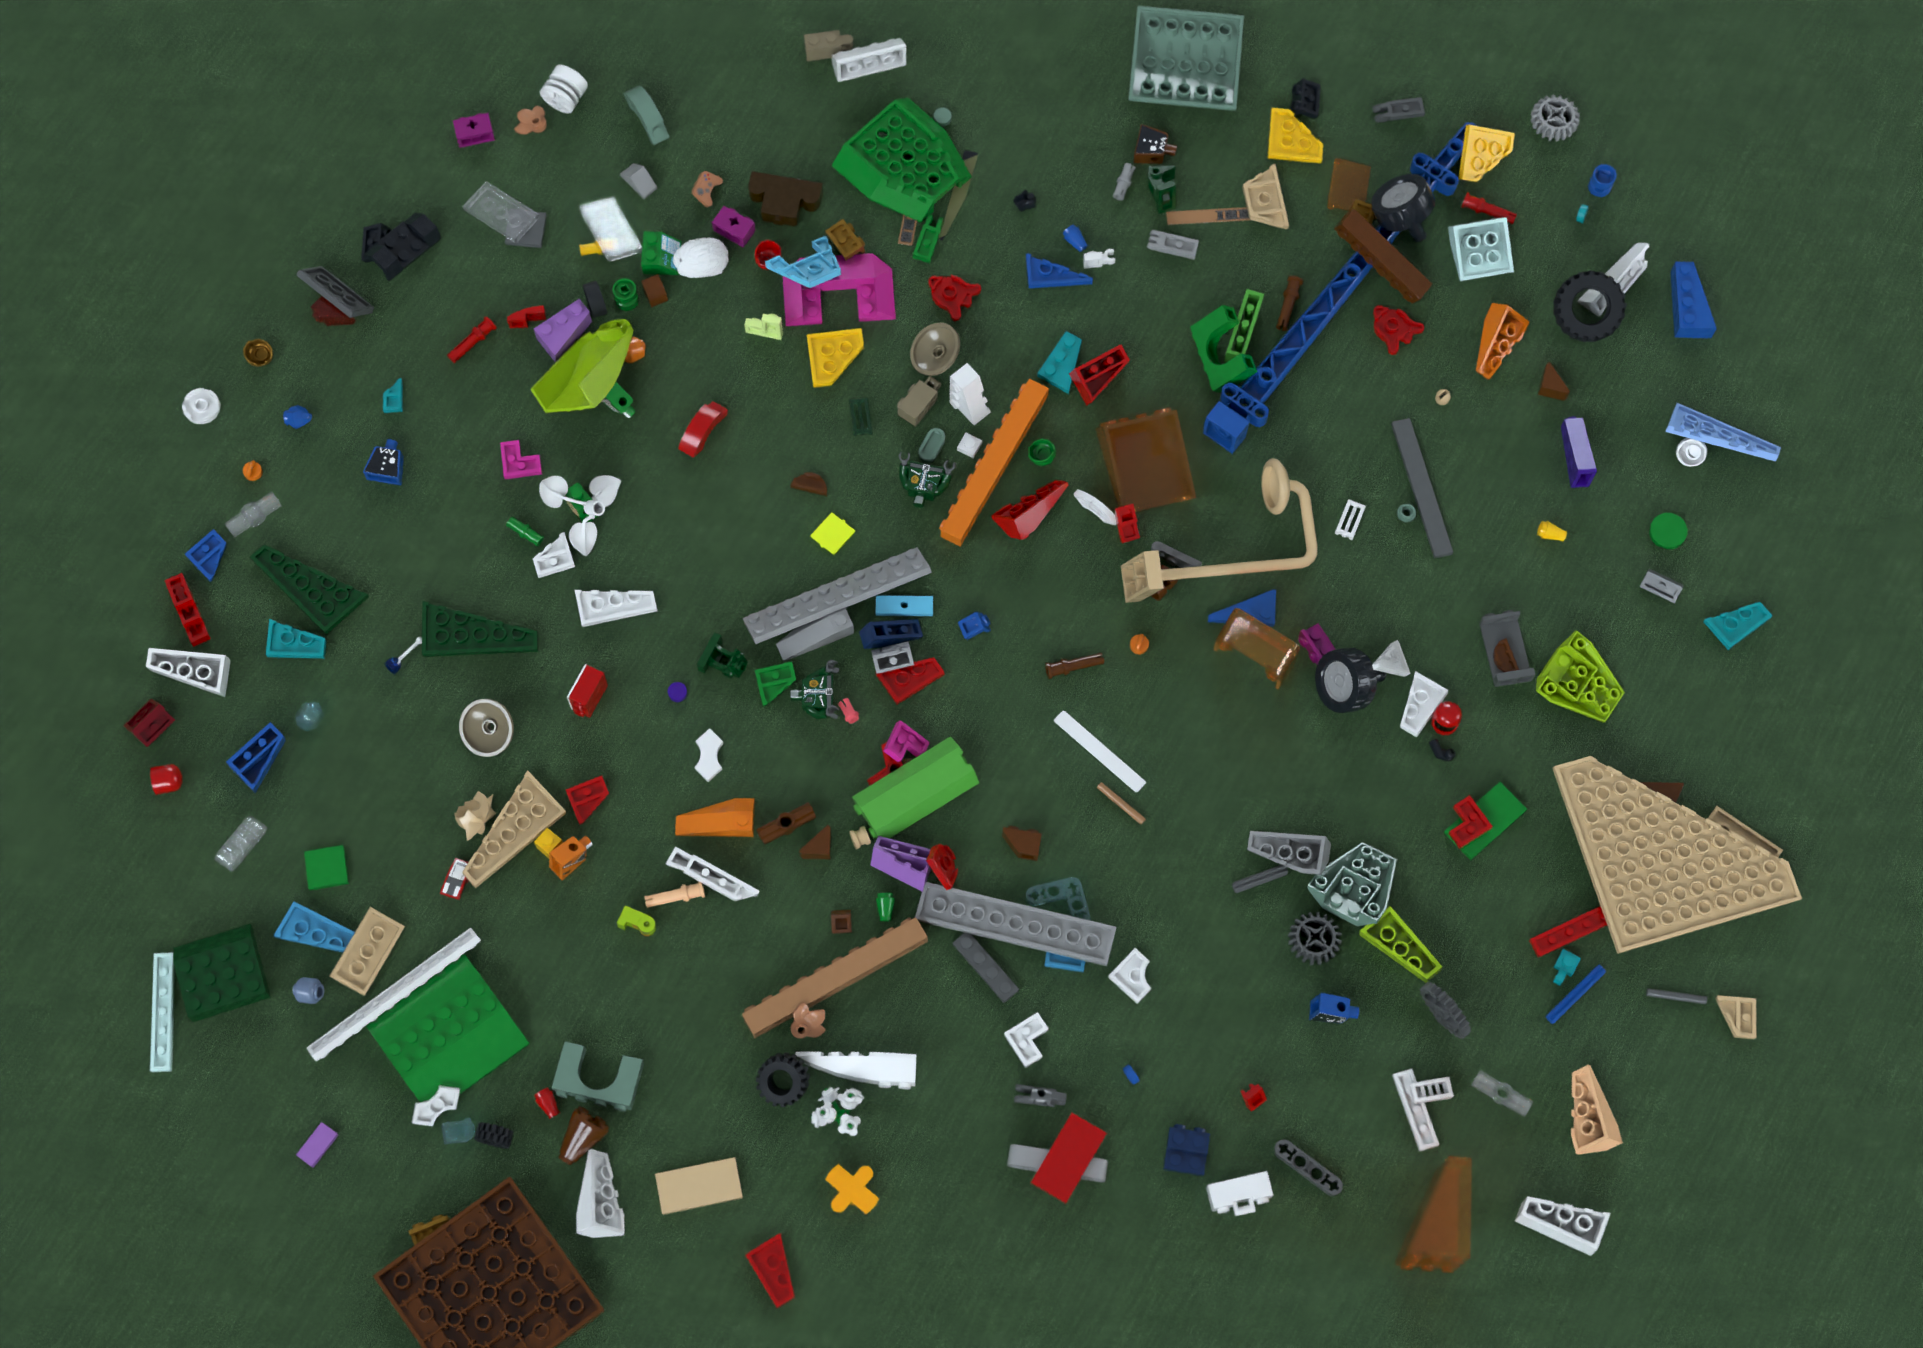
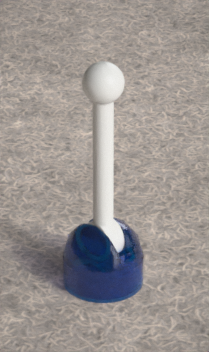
[384,637,422,674]

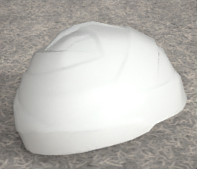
[1676,438,1707,467]

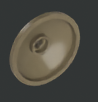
[910,323,960,376]
[459,699,514,757]

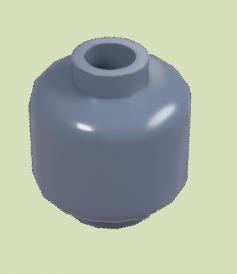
[293,977,324,1004]

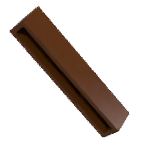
[1334,209,1432,303]

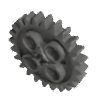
[1420,982,1471,1039]

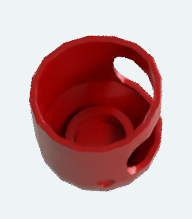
[1431,701,1462,736]
[150,764,183,795]

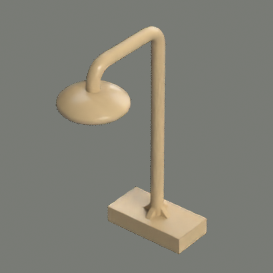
[1121,458,1318,603]

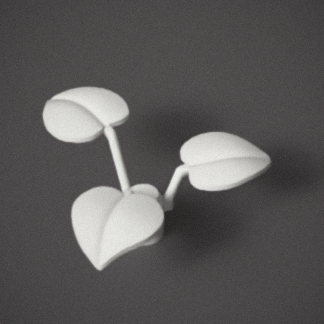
[539,475,621,556]

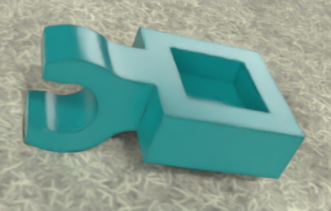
[1553,949,1581,986]

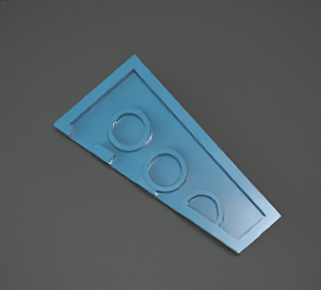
[274,902,355,952]

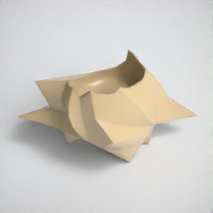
[455,791,496,841]

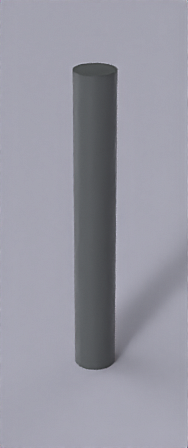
[1646,988,1707,1004]

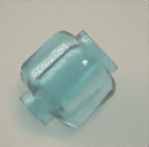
[295,702,324,731]

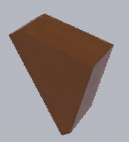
[1538,362,1570,401]
[799,825,831,859]

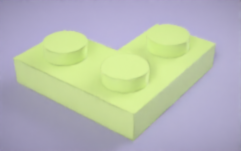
[744,314,783,340]

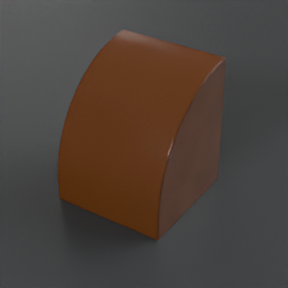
[641,274,668,307]

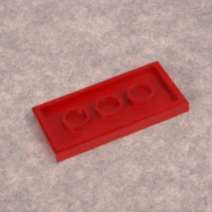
[1031,1113,1107,1204]

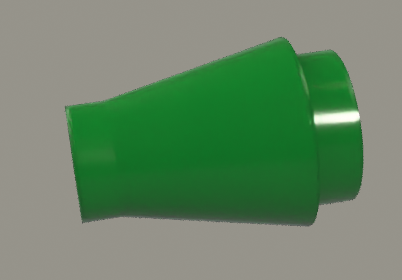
[875,893,895,922]

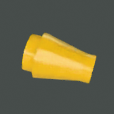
[1537,521,1567,542]

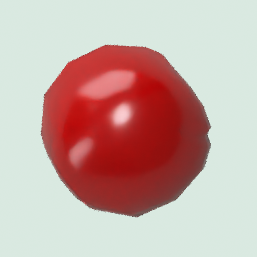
[754,240,782,270]

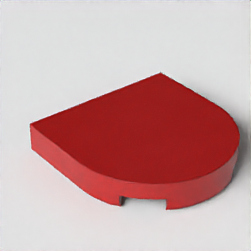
[926,844,958,890]

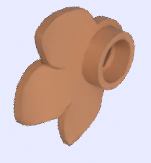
[514,106,547,134]
[790,1002,826,1038]

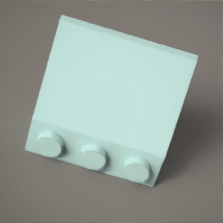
[1448,217,1514,281]

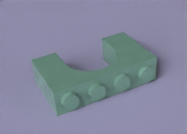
[552,1042,644,1112]

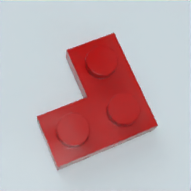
[1448,795,1493,849]

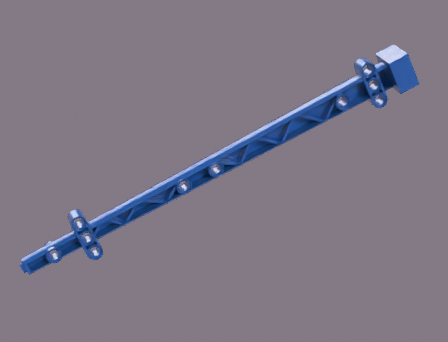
[1202,122,1477,454]

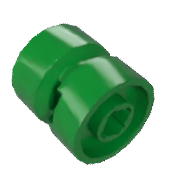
[612,278,639,311]

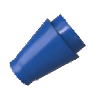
[1062,224,1088,252]

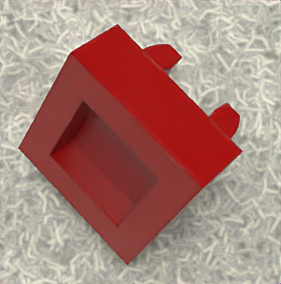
[1241,1084,1267,1112]

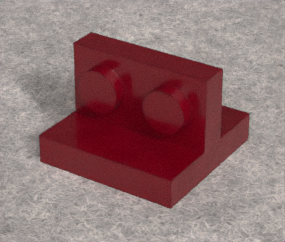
[123,698,175,747]

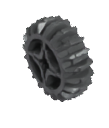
[1288,912,1342,965]

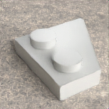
[533,532,575,578]

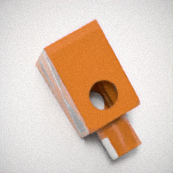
[549,836,593,880]

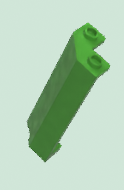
[852,736,979,839]

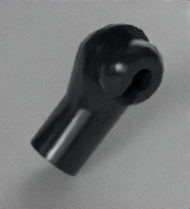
[1429,739,1456,762]

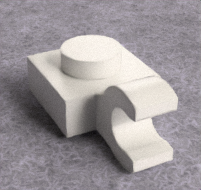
[1083,249,1115,269]

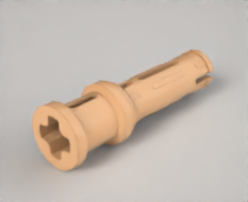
[644,881,705,908]

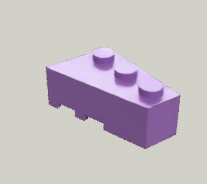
[534,299,592,363]
[870,836,931,892]

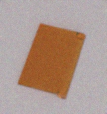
[1327,158,1371,211]

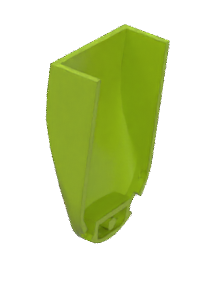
[530,319,634,413]

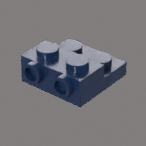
[1163,1124,1210,1176]

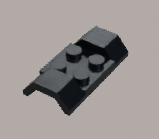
[363,212,441,282]

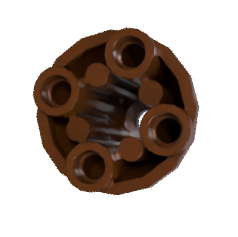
[558,1105,609,1165]

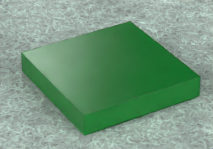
[304,845,349,891]

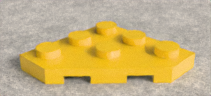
[1268,108,1323,163]
[1458,125,1515,182]
[807,328,864,388]

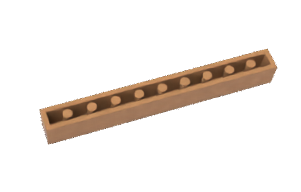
[742,917,928,1039]

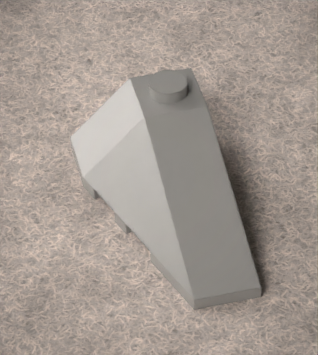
[776,608,854,662]
[1247,831,1331,875]

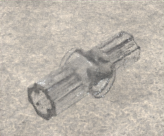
[224,491,282,538]
[1471,1070,1533,1117]

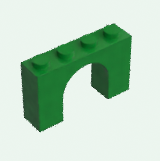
[1190,305,1257,393]

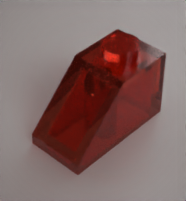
[311,296,355,326]

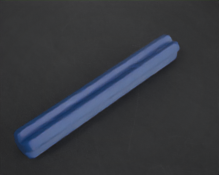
[1546,965,1606,1024]

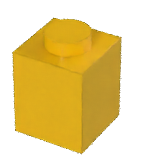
[534,828,563,858]

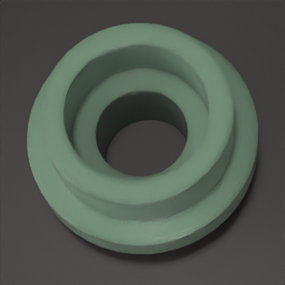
[1397,504,1416,522]

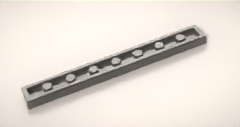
[1391,418,1453,559]

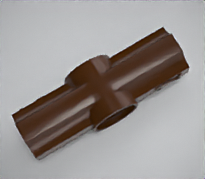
[756,802,816,845]

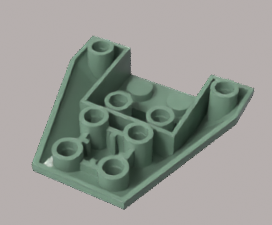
[1307,842,1397,926]

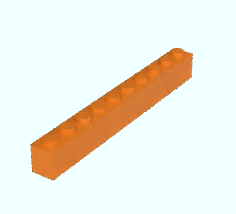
[939,379,1049,547]

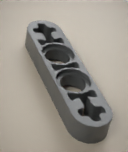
[1274,1139,1343,1196]

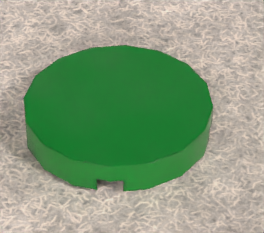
[1649,513,1688,550]

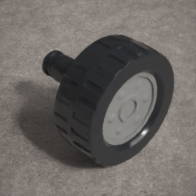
[1371,174,1435,242]
[1315,648,1386,713]

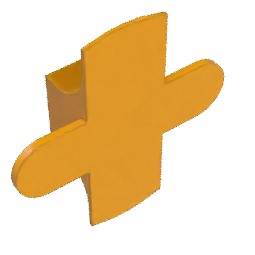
[825,1164,879,1214]

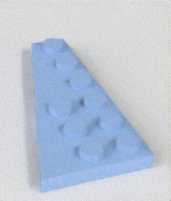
[1665,403,1781,461]

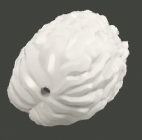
[673,237,729,278]

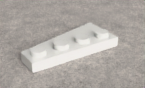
[575,590,657,627]

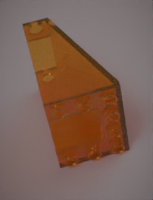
[1096,407,1196,512]
[1395,1156,1472,1273]

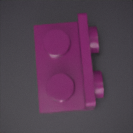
[1298,623,1336,665]

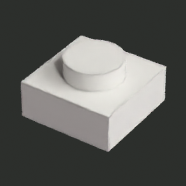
[957,433,982,458]

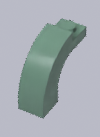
[623,85,669,145]

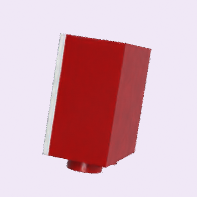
[567,664,608,718]

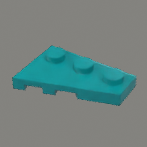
[1037,331,1082,394]
[1703,602,1772,650]
[266,619,326,659]

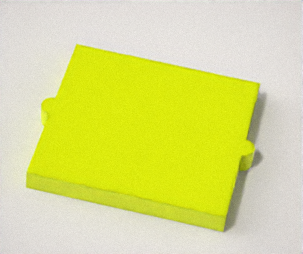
[810,512,855,555]

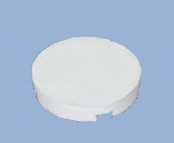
[182,388,221,424]

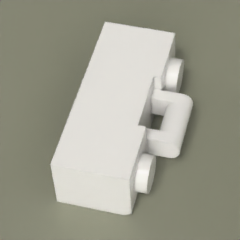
[1206,1171,1273,1216]

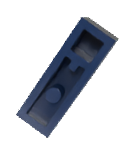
[859,619,923,649]

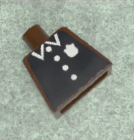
[1133,124,1177,164]

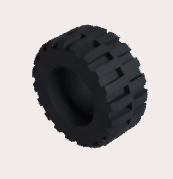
[1553,271,1627,342]

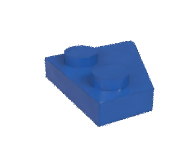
[185,529,227,582]

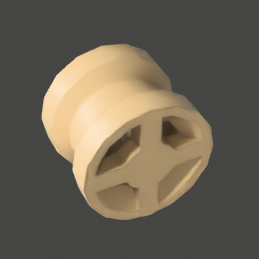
[849,826,871,849]

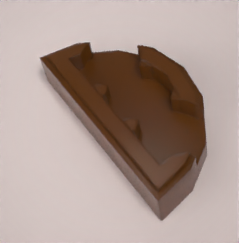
[790,472,827,496]
[1493,638,1519,672]

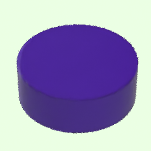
[668,682,687,702]

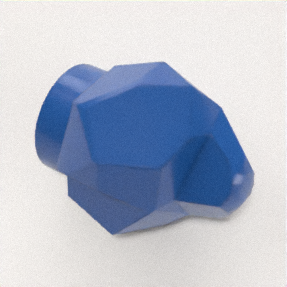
[283,405,312,429]

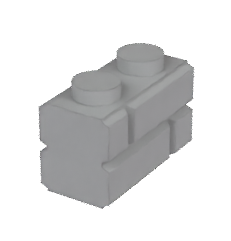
[871,642,914,674]

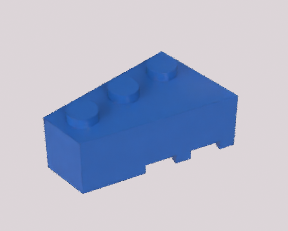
[226,722,286,793]

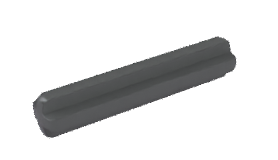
[1232,865,1288,893]

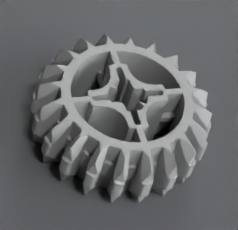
[1531,94,1580,142]

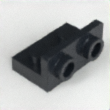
[1290,78,1321,119]
[361,223,392,263]

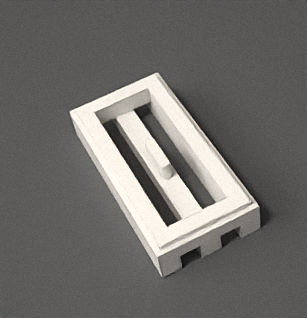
[1335,499,1366,540]

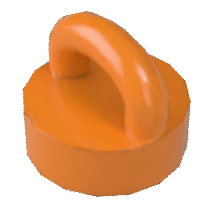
[243,460,263,481]
[1130,634,1149,655]

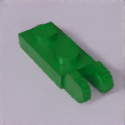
[913,214,944,263]

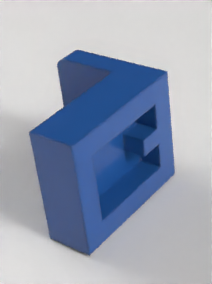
[958,612,991,640]

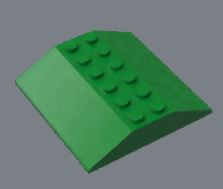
[366,954,530,1102]

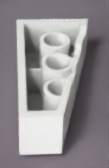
[146,648,231,697]

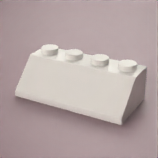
[832,38,906,82]

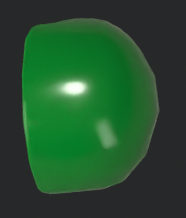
[1028,438,1056,466]

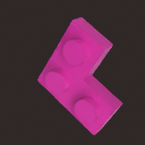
[500,440,542,479]
[883,720,930,762]

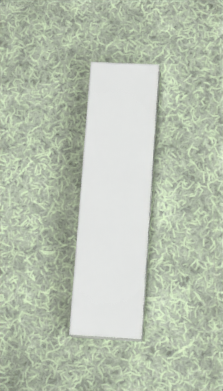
[1392,1068,1439,1152]

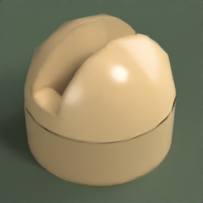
[1435,389,1451,405]

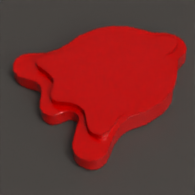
[928,275,981,321]
[1373,305,1424,355]

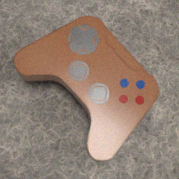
[692,171,723,207]

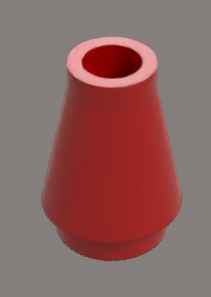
[534,1087,560,1119]

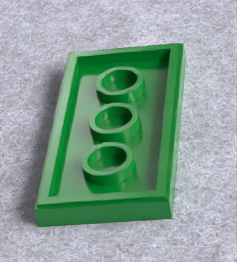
[1444,782,1527,860]

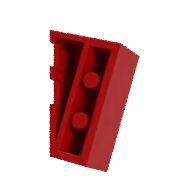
[1069,344,1130,406]

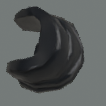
[1013,190,1036,212]

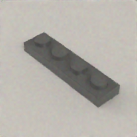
[953,932,1019,1003]

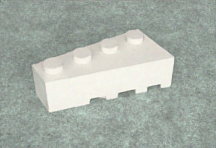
[1515,1196,1610,1256]

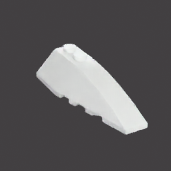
[796,1052,917,1089]

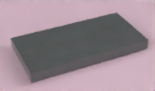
[296,266,374,318]

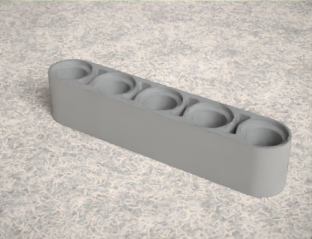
[1007,1144,1108,1182]

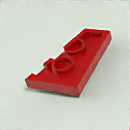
[875,657,945,705]
[745,1233,795,1309]

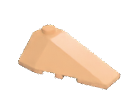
[1571,1065,1623,1155]

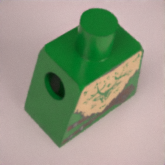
[564,482,599,523]

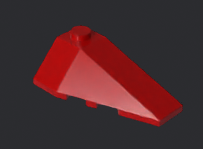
[991,480,1069,540]

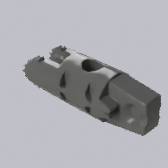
[1014,1084,1067,1107]

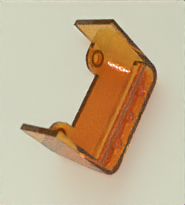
[1214,608,1300,689]

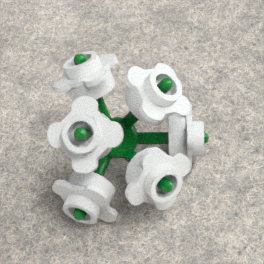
[810,1087,864,1136]

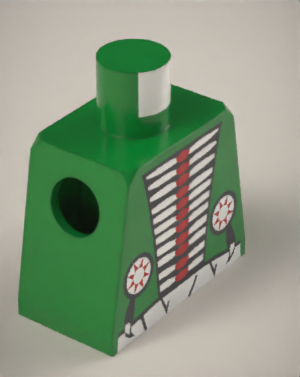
[601,382,636,418]

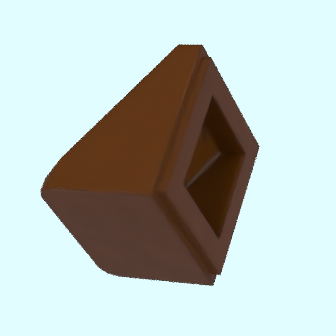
[831,910,852,934]

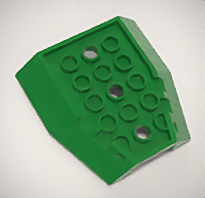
[832,98,972,222]

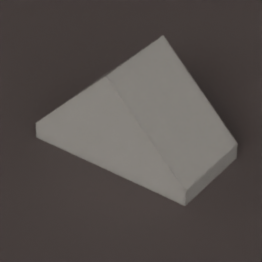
[620,163,657,199]

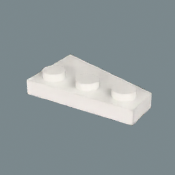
[1400,671,1448,737]

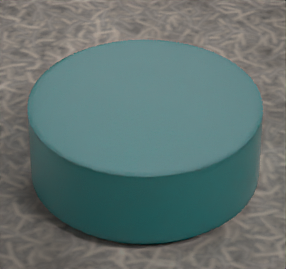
[1576,204,1589,223]

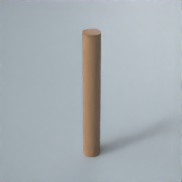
[1097,782,1146,825]

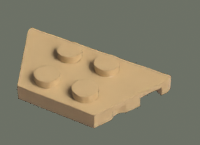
[1243,164,1289,229]

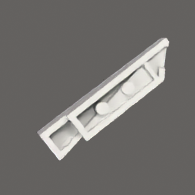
[1578,243,1649,316]
[666,846,760,901]

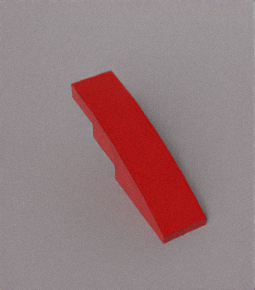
[164,573,211,647]

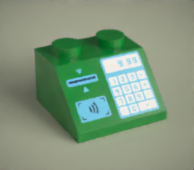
[641,231,682,275]

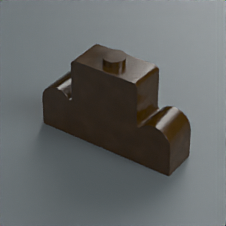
[748,171,823,227]

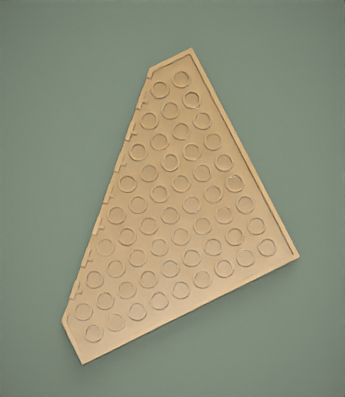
[1552,756,1802,954]

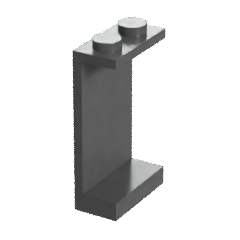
[1479,610,1535,687]

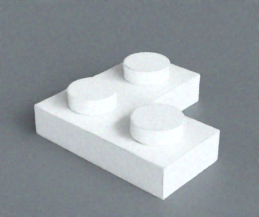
[1004,1012,1048,1068]

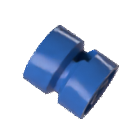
[1588,164,1617,197]

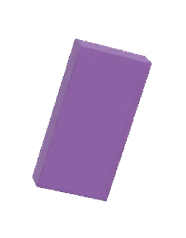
[296,1122,338,1168]

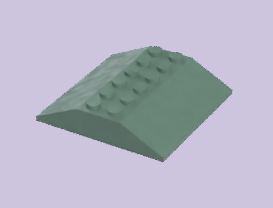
[1129,6,1244,111]

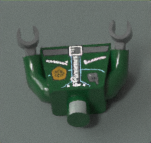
[899,452,956,508]
[791,660,839,720]

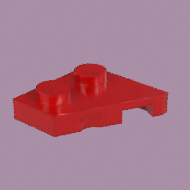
[566,775,609,825]

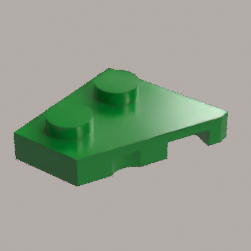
[755,661,796,707]

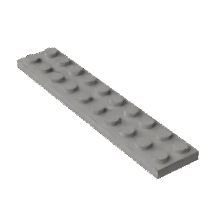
[743,548,932,644]
[915,882,1116,966]

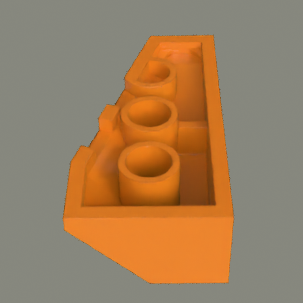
[1476,303,1530,379]
[675,798,755,837]

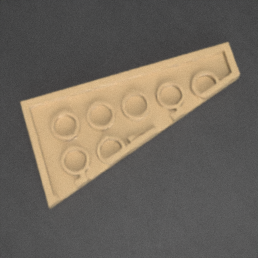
[462,770,566,888]

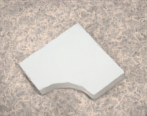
[1108,948,1151,1004]

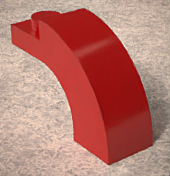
[678,401,728,458]

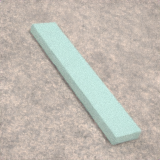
[150,952,175,1072]

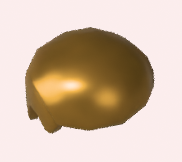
[243,339,273,367]

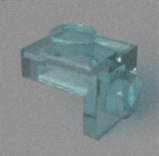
[441,1117,475,1144]

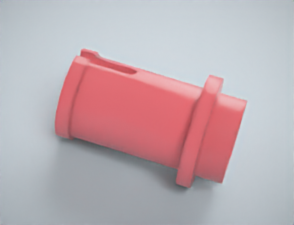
[838,698,859,724]

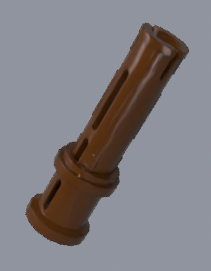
[1276,276,1304,331]
[1045,652,1104,679]

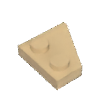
[1716,995,1756,1039]

